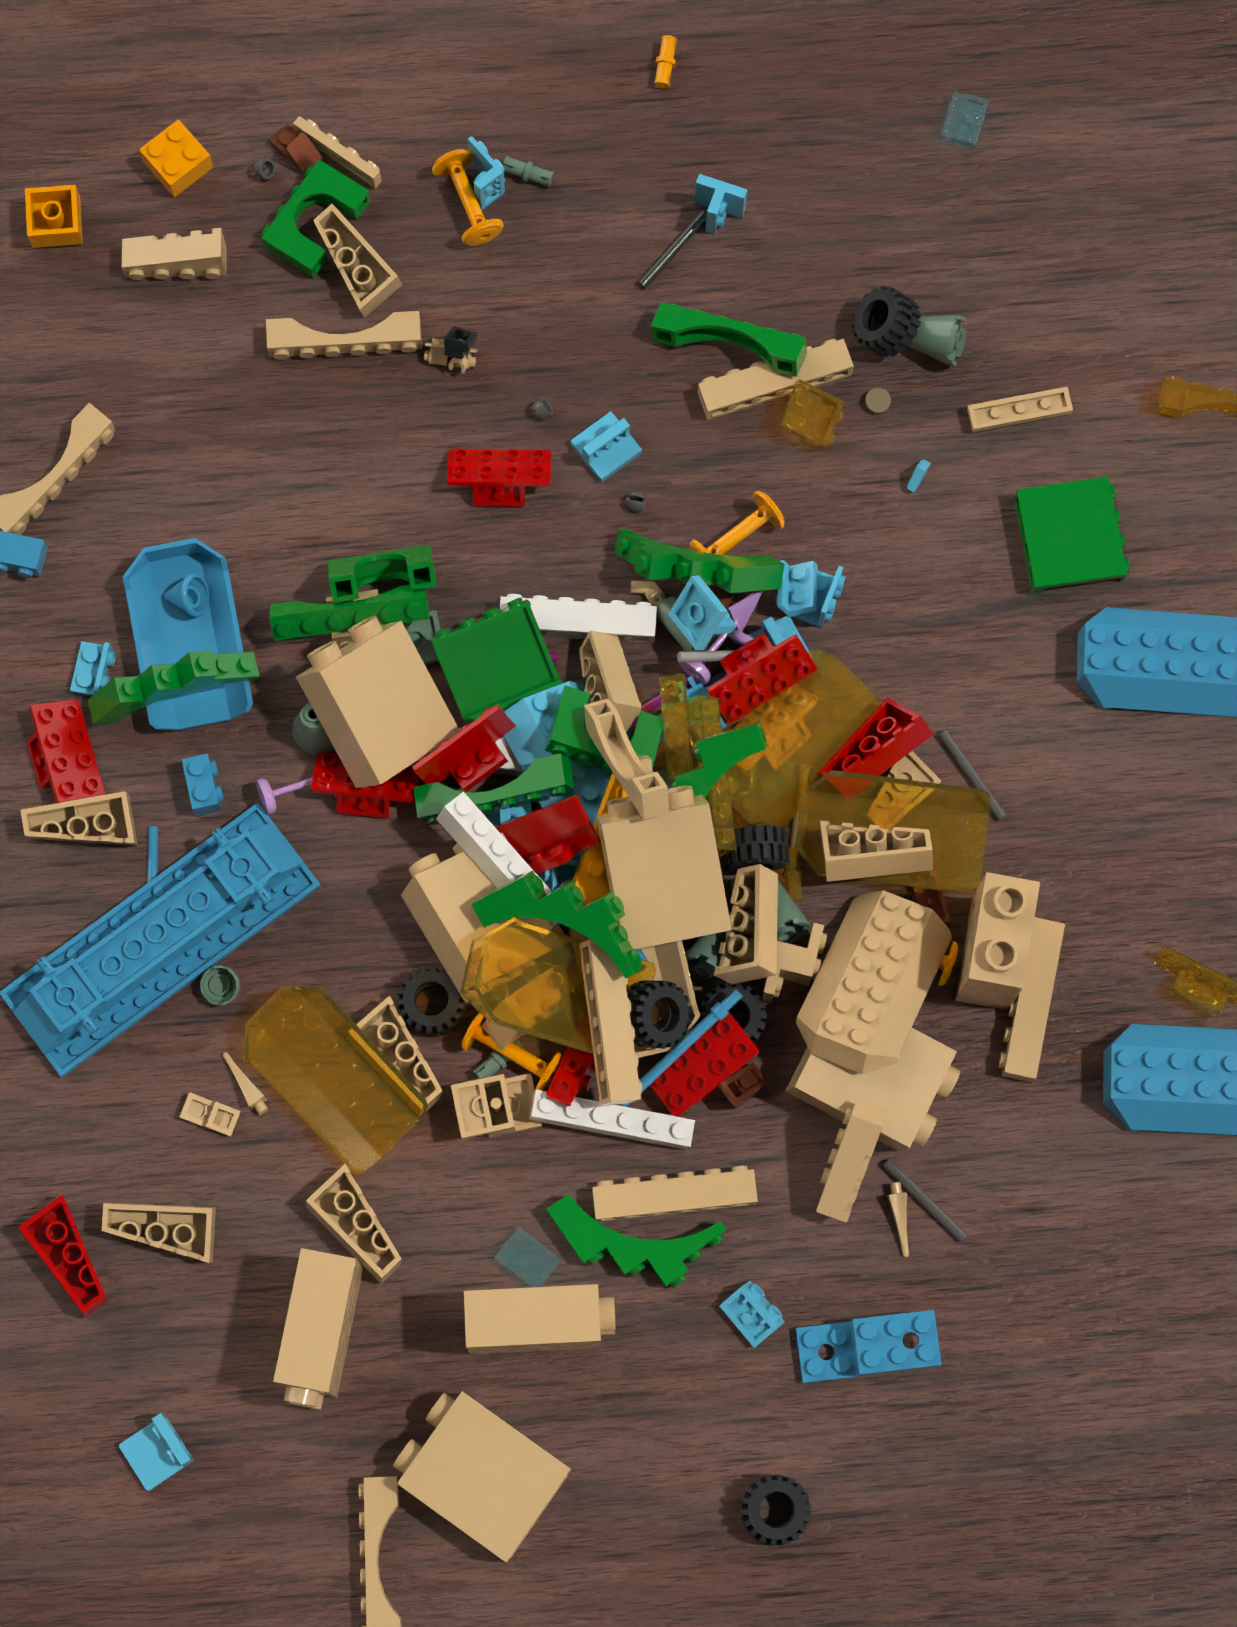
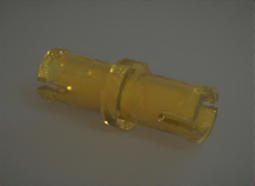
[782,847,804,902]

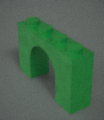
[261,160,371,279]
[328,544,437,603]
[544,685,665,775]

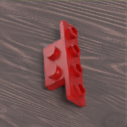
[546,1012,596,1106]

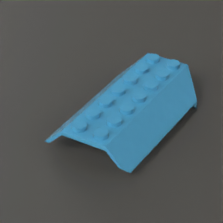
[122,538,253,730]
[1076,607,1237,717]
[1103,1024,1237,1135]

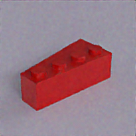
[818,697,933,800]
[18,1194,107,1318]

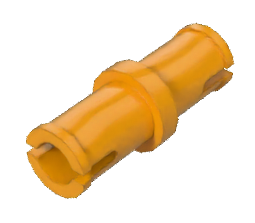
[654,35,677,89]

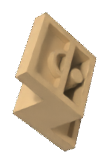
[761,923,827,1004]
[451,1073,542,1139]

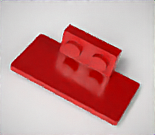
[447,448,551,506]
[707,633,817,724]
[26,699,106,803]
[412,705,516,792]
[311,752,420,819]
[497,796,601,874]
[650,1011,760,1117]

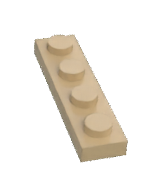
[293,116,382,189]
[967,387,1073,433]

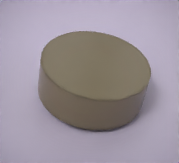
[865,388,891,415]

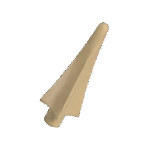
[223,1052,268,1115]
[886,1182,909,1257]

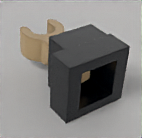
[444,326,477,373]

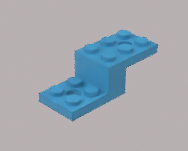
[795,1310,942,1383]

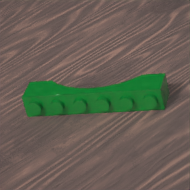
[651,302,807,377]
[269,585,430,641]
[413,753,574,825]

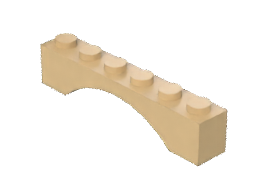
[266,311,422,360]
[0,403,115,535]
[584,698,669,820]
[359,1476,402,1627]

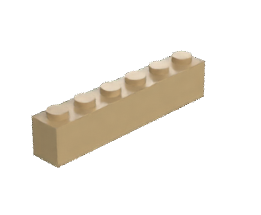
[697,339,854,420]
[998,917,1065,1083]
[579,939,642,1106]
[592,1166,758,1222]

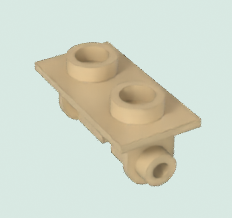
[424,338,478,369]

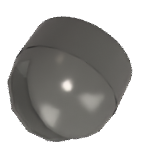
[253,158,276,179]
[531,397,553,420]
[626,491,646,514]

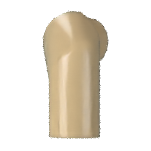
[631,580,665,606]

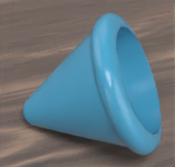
[164,573,209,617]

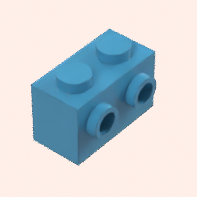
[0,531,48,578]
[182,754,224,816]

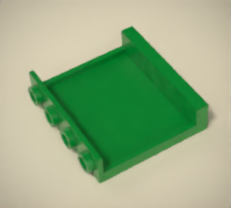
[1014,476,1130,595]
[430,597,563,725]

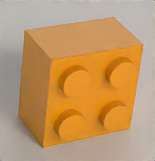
[139,119,213,198]
[25,185,83,248]

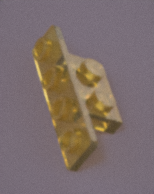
[659,674,693,782]
[1154,946,1237,1018]

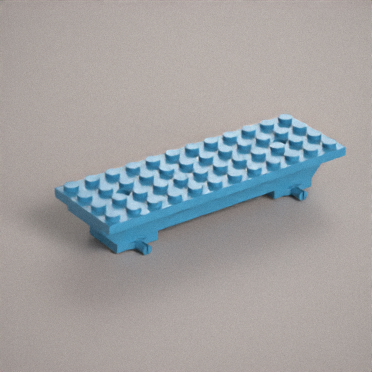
[0,803,321,1078]

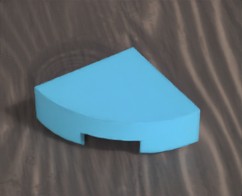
[907,459,931,493]

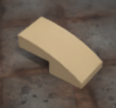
[178,1092,241,1136]

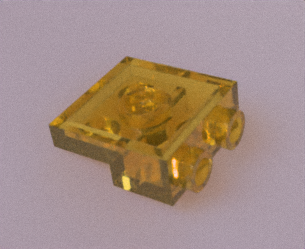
[778,379,845,451]

